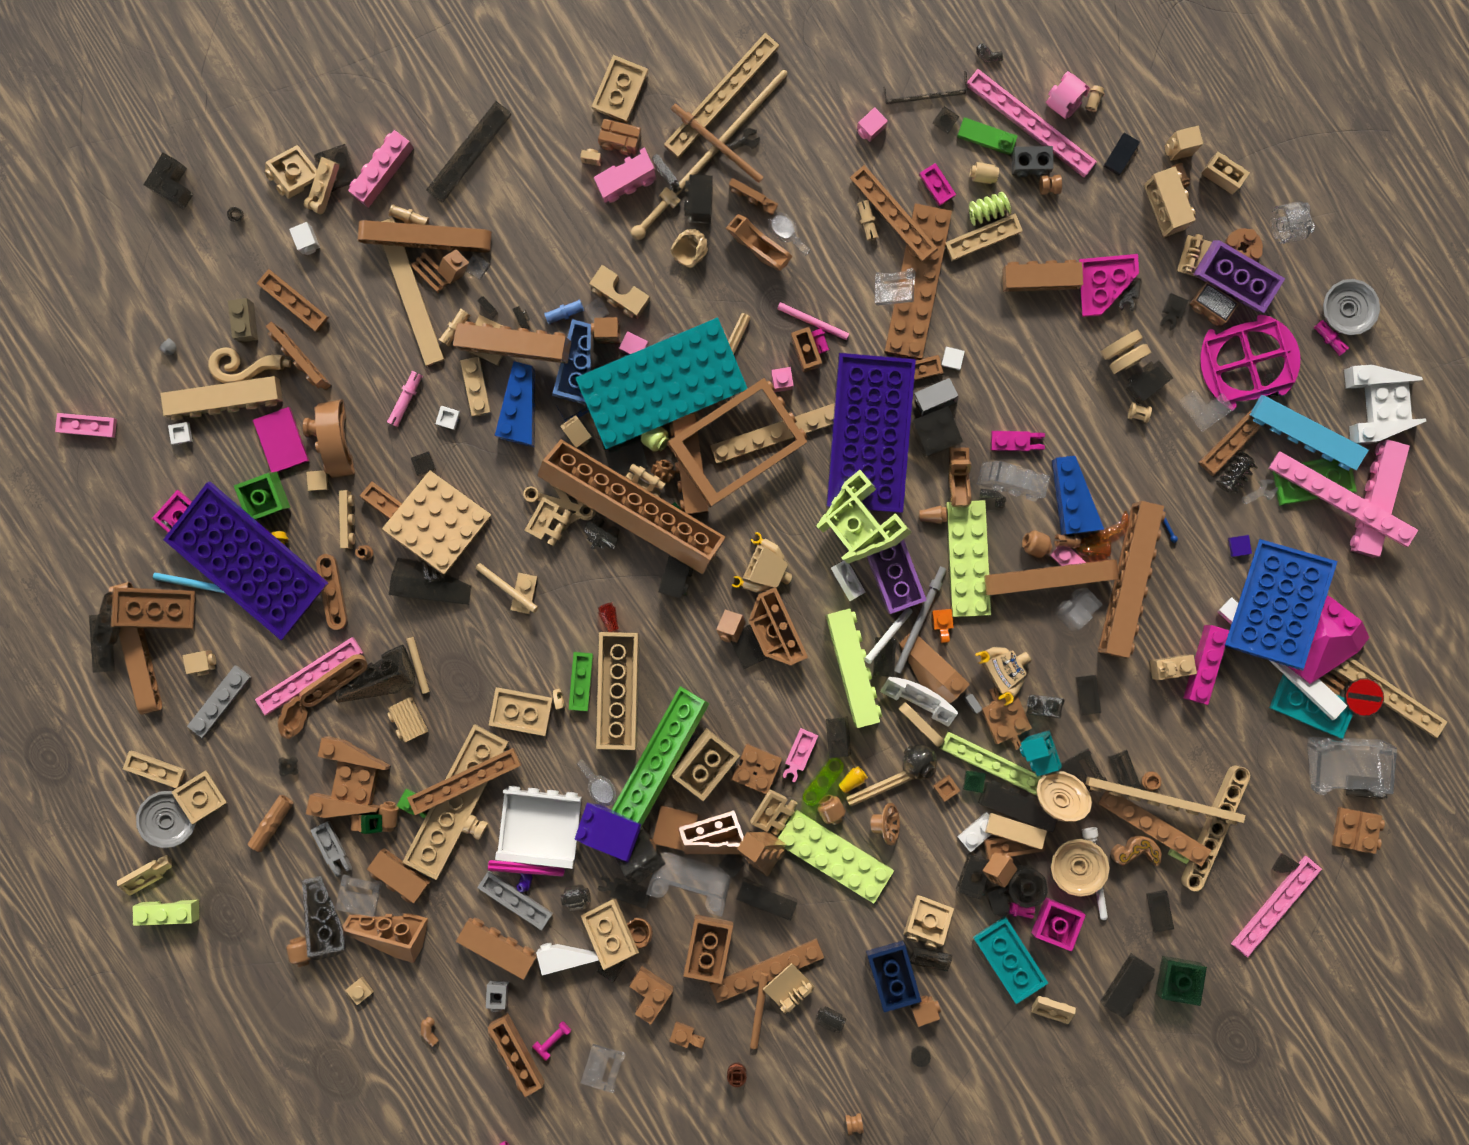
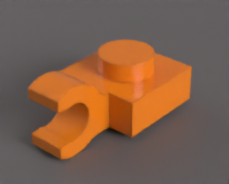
[932,609,954,643]

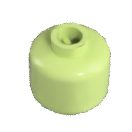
[641,426,669,451]

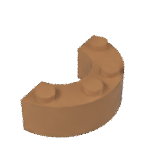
[312,399,355,478]

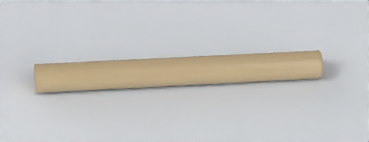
[476,563,538,613]

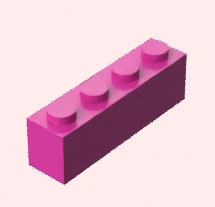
[1183,625,1230,705]

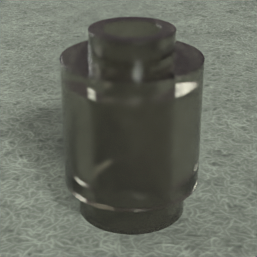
[816,1006,846,1033]

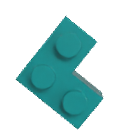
[1020,730,1062,776]

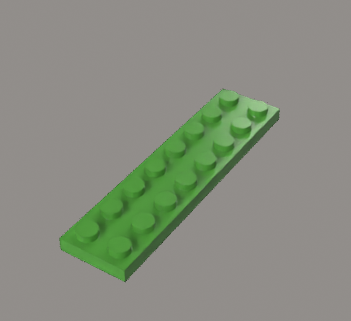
[612,686,710,827]

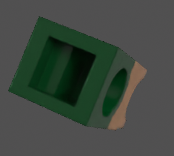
[351,814,382,834]

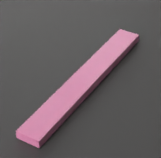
[965,69,1097,178]

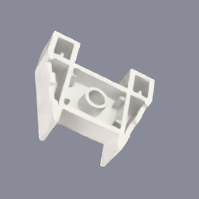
[1344,365,1426,445]

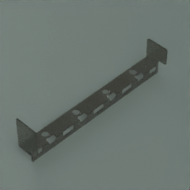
[883,71,968,104]

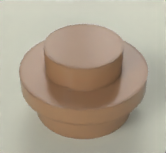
[1142,772,1161,791]

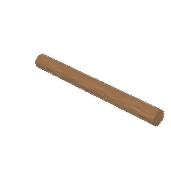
[750,973,768,1049]

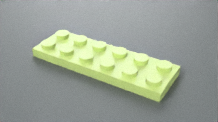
[946,500,991,617]
[778,809,894,904]

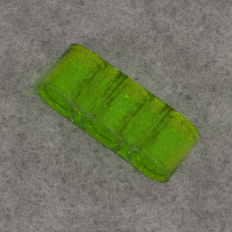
[802,757,844,806]

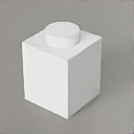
[289,222,320,255]

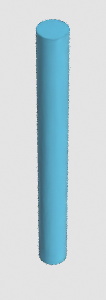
[153,573,226,594]

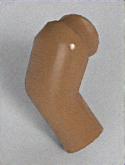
[421,1017,439,1047]

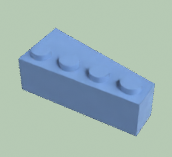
[552,319,591,405]

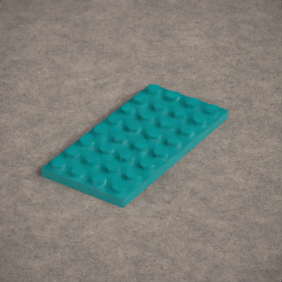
[576,317,748,449]

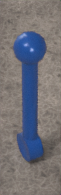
[1163,510,1178,543]

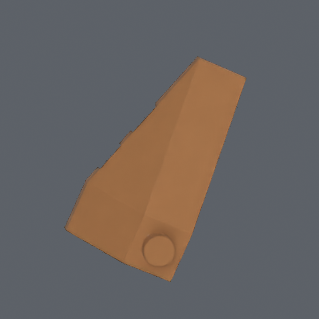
[899,632,970,704]
[340,914,428,963]

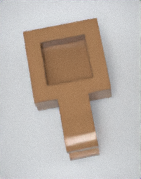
[669,1021,705,1048]

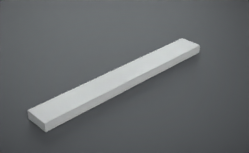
[1217,597,1347,720]

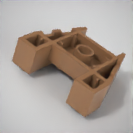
[306,736,391,818]

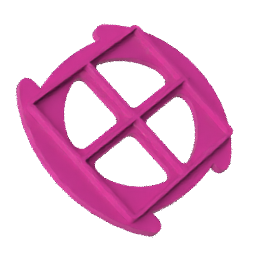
[1200,315,1301,410]

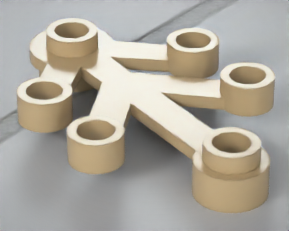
[523,484,596,530]

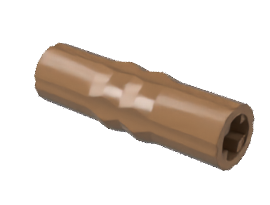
[248,795,294,852]

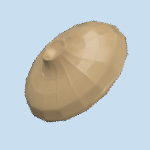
[1036,771,1092,822]
[1051,839,1110,897]

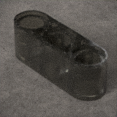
[93,592,121,647]

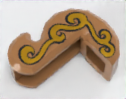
[949,459,971,507]
[1110,834,1162,867]

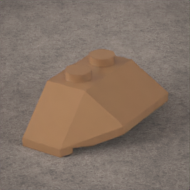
[749,587,808,665]

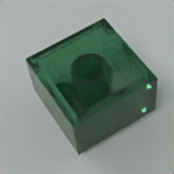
[1156,956,1207,1006]

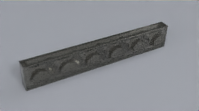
[426,101,512,203]

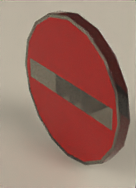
[1344,678,1384,716]

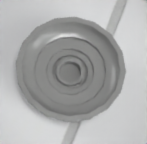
[1323,279,1380,335]
[136,791,196,848]

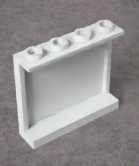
[495,786,582,869]

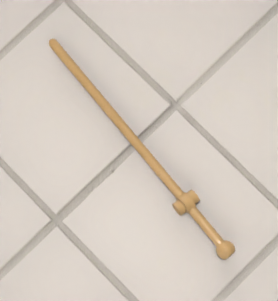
[631,70,787,240]

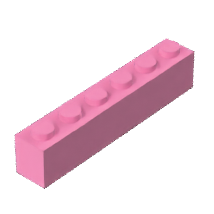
[1350,439,1410,558]

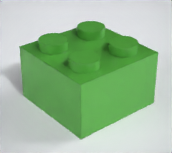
[234,472,291,520]

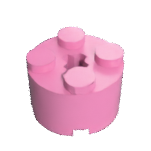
[1046,71,1090,119]

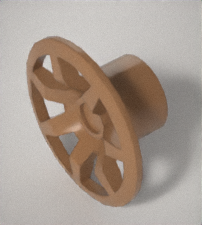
[871,803,900,846]

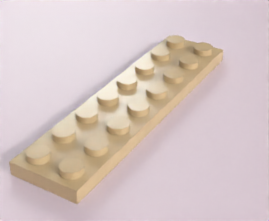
[402,724,509,880]

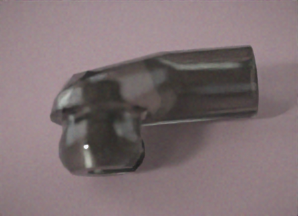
[980,489,1007,508]

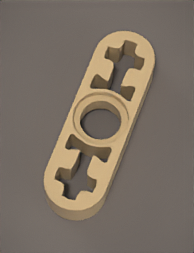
[898,702,945,748]

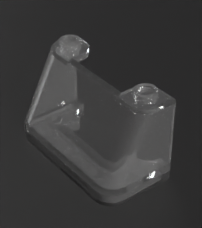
[1307,737,1397,797]
[646,852,731,917]

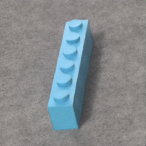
[1250,395,1369,471]

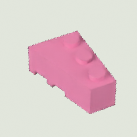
[594,147,656,203]

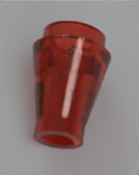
[597,602,619,632]

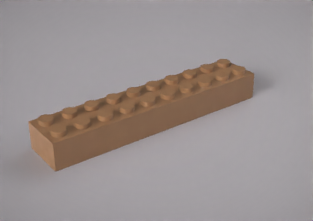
[537,439,726,574]

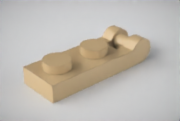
[304,157,340,214]

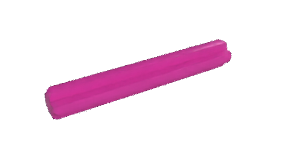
[488,860,565,877]

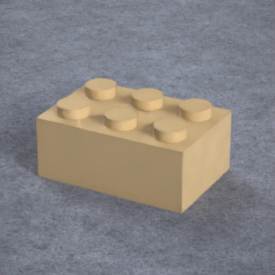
[1144,166,1196,238]
[671,728,740,801]

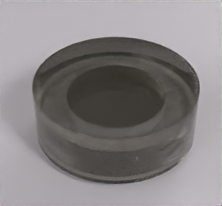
[911,1046,931,1067]

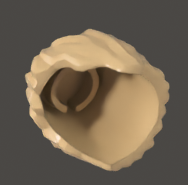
[671,229,708,268]

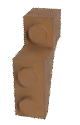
[726,214,793,271]

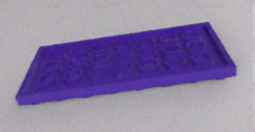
[826,353,916,513]
[163,482,328,640]

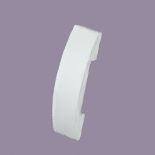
[880,677,958,727]

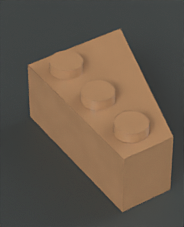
[737,832,787,877]

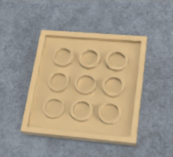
[382,470,491,576]

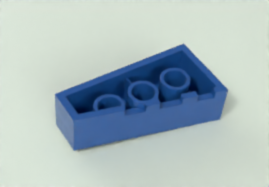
[495,361,535,447]
[1052,456,1104,535]

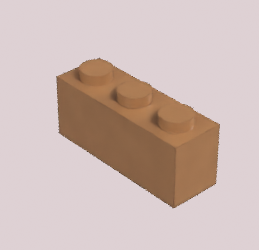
[367,848,431,903]

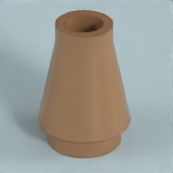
[919,505,947,524]

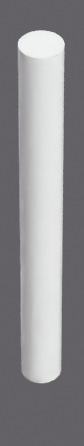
[864,608,912,664]

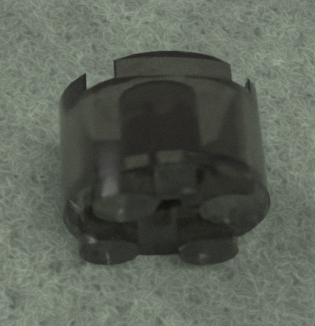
[1005,865,1048,908]

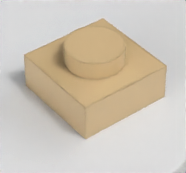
[580,149,602,166]
[345,977,374,1005]

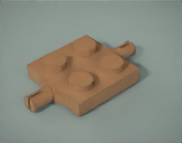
[981,687,1032,750]

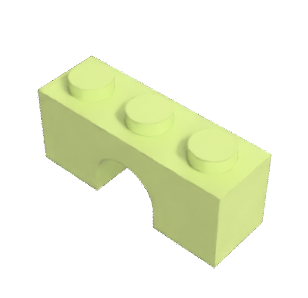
[133,900,199,926]

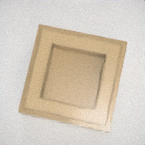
[307,470,329,491]

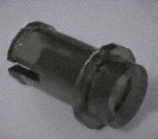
[1262,373,1278,398]

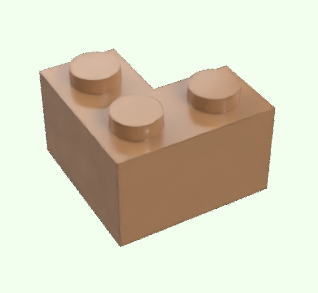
[629,966,673,1025]

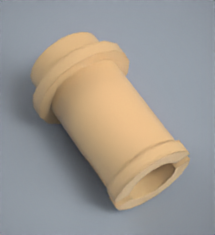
[1085,85,1105,112]

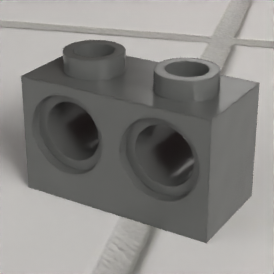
[1012,146,1054,177]

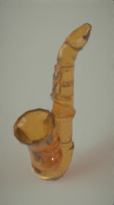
[1076,511,1129,557]

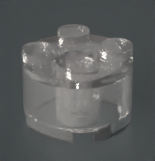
[1270,201,1315,244]

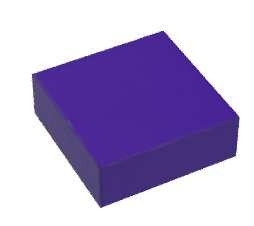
[1228,535,1252,557]

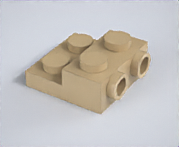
[264,145,317,199]
[904,895,954,949]

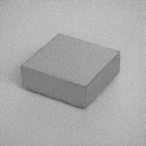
[963,693,982,714]

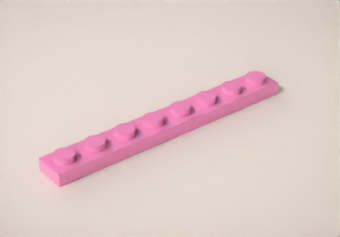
[1268,451,1418,547]

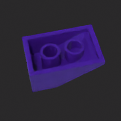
[574,802,642,862]

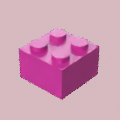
[1031,897,1086,952]

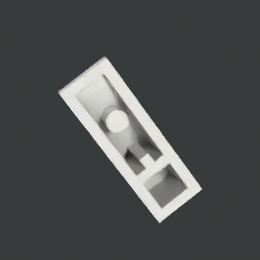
[536,943,599,975]

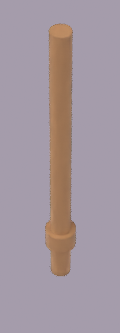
[671,103,764,183]

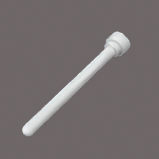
[1082,827,1108,920]

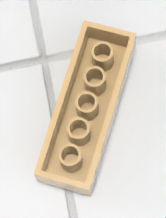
[596,632,639,750]

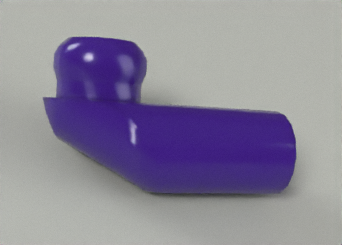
[516,873,533,893]

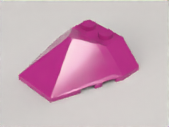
[1287,596,1369,684]

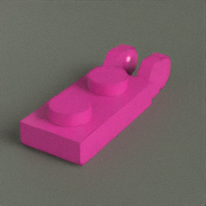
[991,431,1045,451]

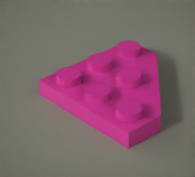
[1079,254,1139,317]

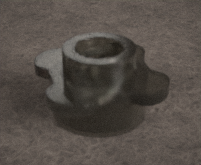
[278,756,299,776]

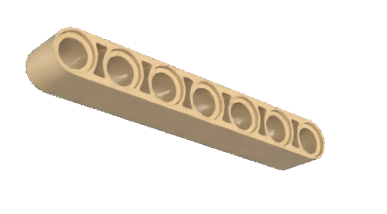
[1181,765,1250,891]

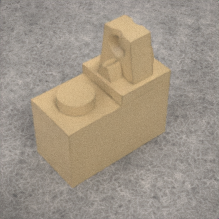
[1149,654,1197,680]

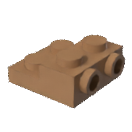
[1332,807,1385,854]

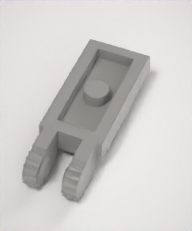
[311,821,352,877]

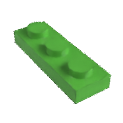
[568,652,593,711]

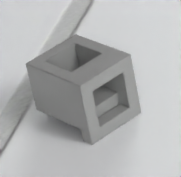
[486,981,509,1012]

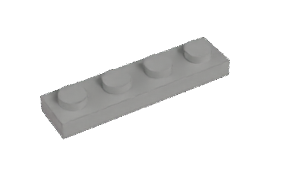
[187,665,252,738]
[477,871,553,931]

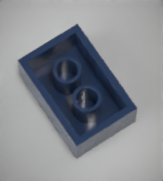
[866,940,922,1013]

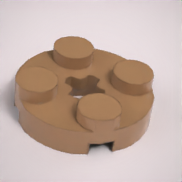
[1225,228,1263,261]

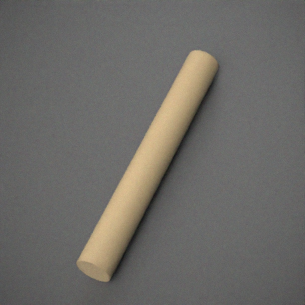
[406,637,430,694]

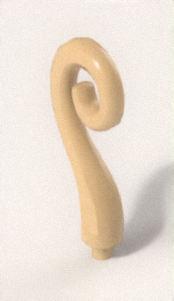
[208,348,291,384]

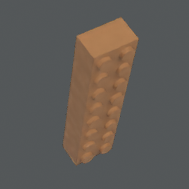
[1098,501,1166,658]

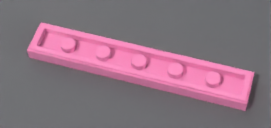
[255,637,363,716]
[1231,856,1322,958]

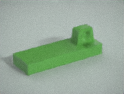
[957,117,1017,155]

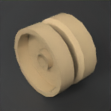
[1101,329,1152,374]

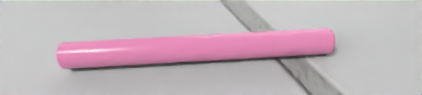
[777,302,849,340]

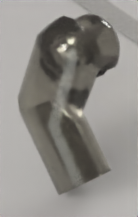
[976,43,1003,63]

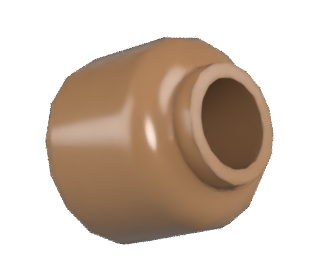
[1022,530,1052,558]
[817,795,846,825]
[286,936,315,967]

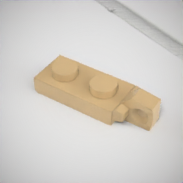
[117,855,172,896]

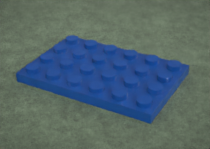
[1225,539,1338,671]

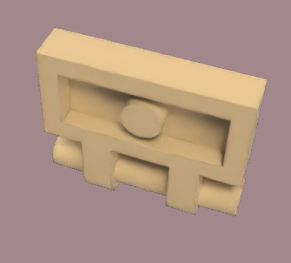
[625,464,666,497]
[525,497,572,546]
[750,790,798,836]

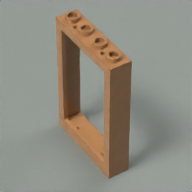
[667,378,807,508]

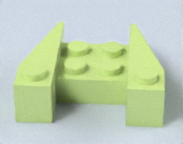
[817,470,912,564]

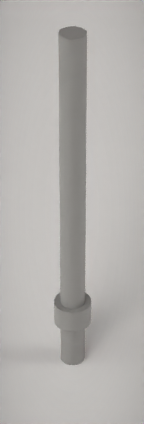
[894,566,947,674]

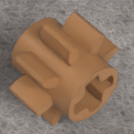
[650,460,676,483]

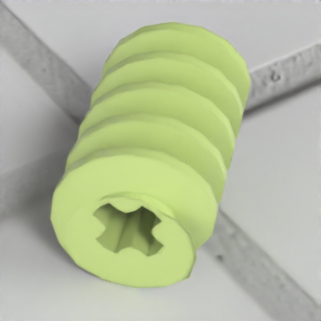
[969,192,1012,226]

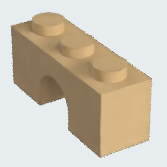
[589,265,651,319]

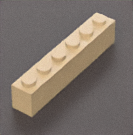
[160,376,283,421]

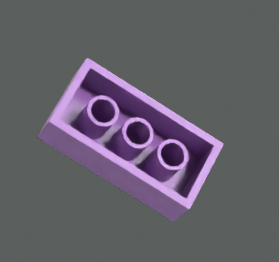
[1193,240,1285,313]
[867,539,927,614]

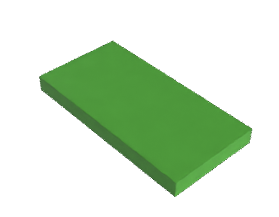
[1273,459,1357,506]

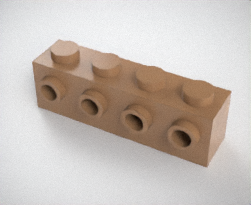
[1002,260,1083,292]
[456,918,537,980]
[488,1013,545,1097]

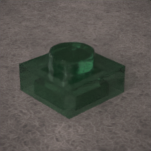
[963,770,986,793]

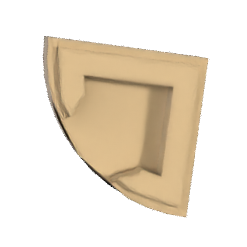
[553,689,565,709]

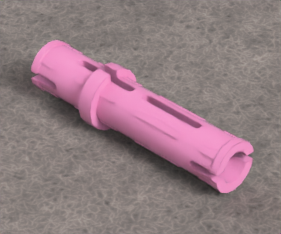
[387,371,423,427]

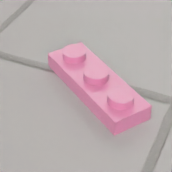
[55,413,117,438]

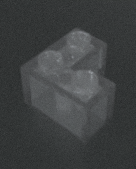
[1179,389,1235,432]
[1055,587,1103,631]

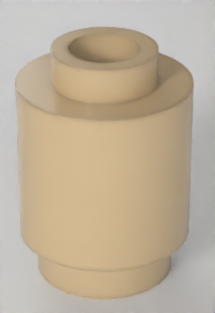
[970,162,999,184]

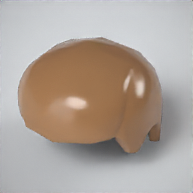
[627,918,653,949]

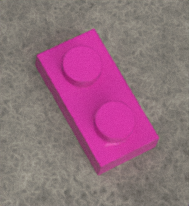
[919,163,956,206]

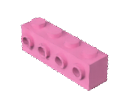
[348,130,414,208]

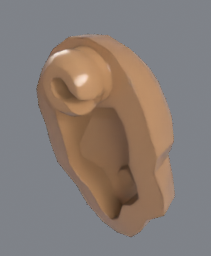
[278,696,308,739]

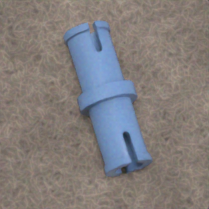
[544,299,584,324]

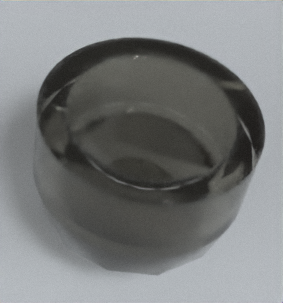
[227,207,244,223]

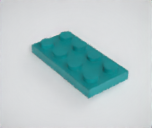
[1269,674,1354,739]
[973,916,1048,1004]

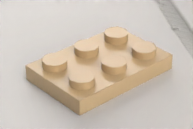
[591,55,649,123]
[489,687,553,736]
[581,899,639,970]

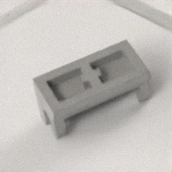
[914,378,958,417]

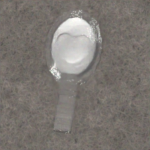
[768,212,811,256]
[576,759,617,806]

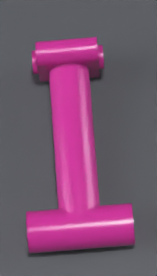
[532,1021,571,1061]

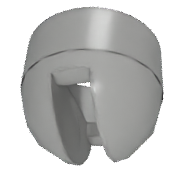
[159,338,177,355]

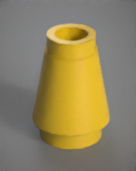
[838,766,868,793]

